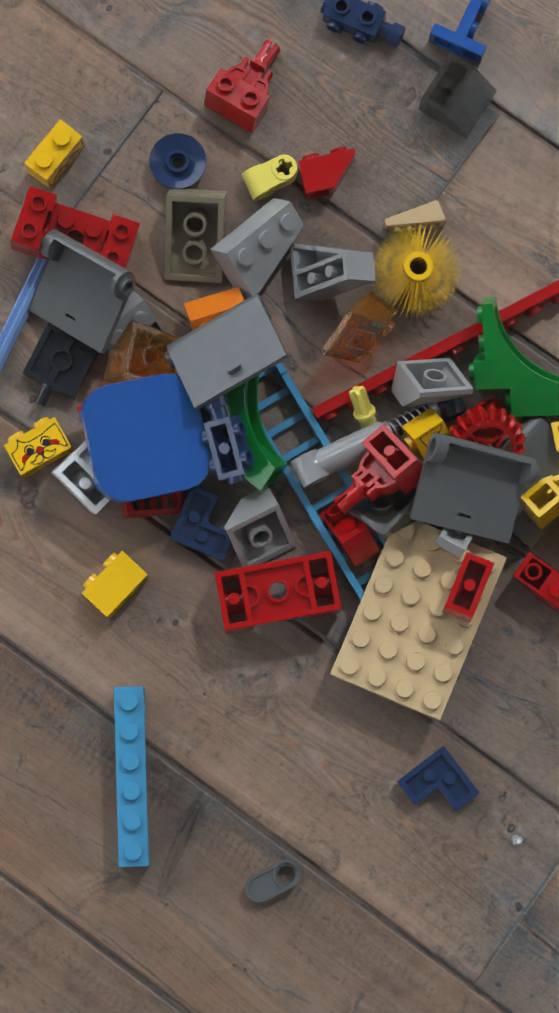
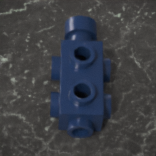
[320,0,406,48]
[202,394,254,484]

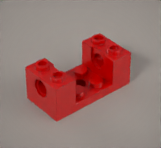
[11,186,140,269]
[214,551,342,634]

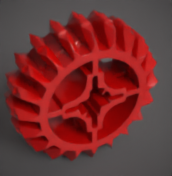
[448,405,526,454]

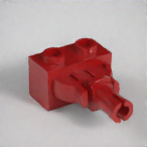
[204,40,281,133]
[333,424,422,515]

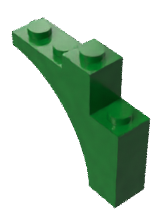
[469,297,559,417]
[202,374,288,491]

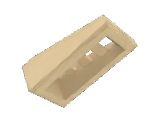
[383,200,446,232]

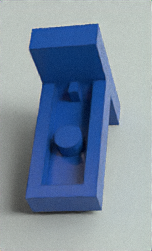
[428,0,491,65]

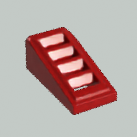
[121,491,183,519]

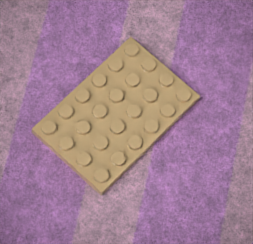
[330,513,507,721]

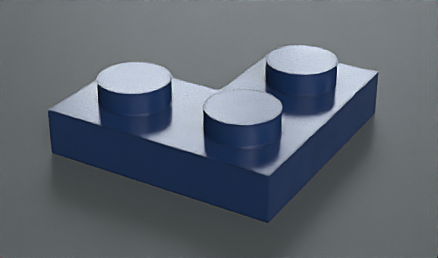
[169,486,231,562]
[396,746,479,811]

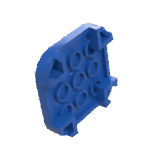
[79,374,210,503]

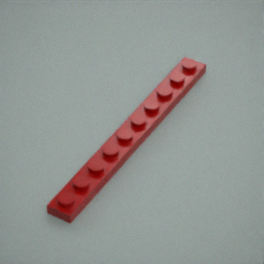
[311,280,559,423]

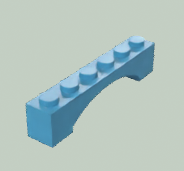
[114,686,150,867]

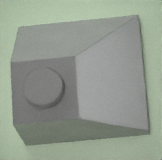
[391,358,473,407]
[224,488,297,567]

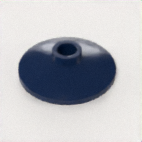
[149,133,206,189]

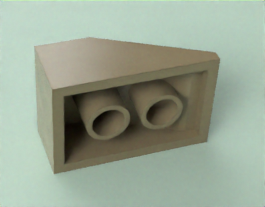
[165,188,227,283]

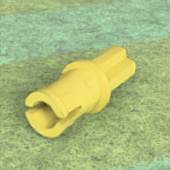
[349,385,377,429]

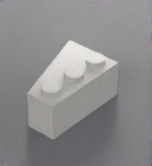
[210,198,304,298]
[290,243,376,301]

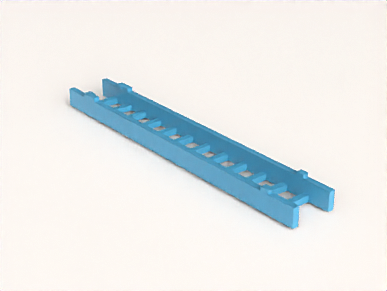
[258,362,387,602]

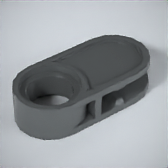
[245,860,301,903]

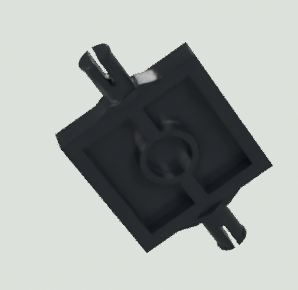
[22,322,99,407]

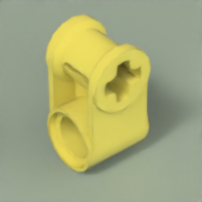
[241,154,298,201]

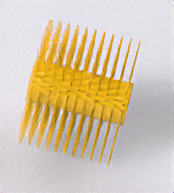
[371,224,462,318]

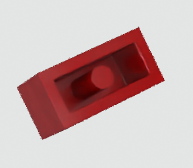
[442,552,494,623]

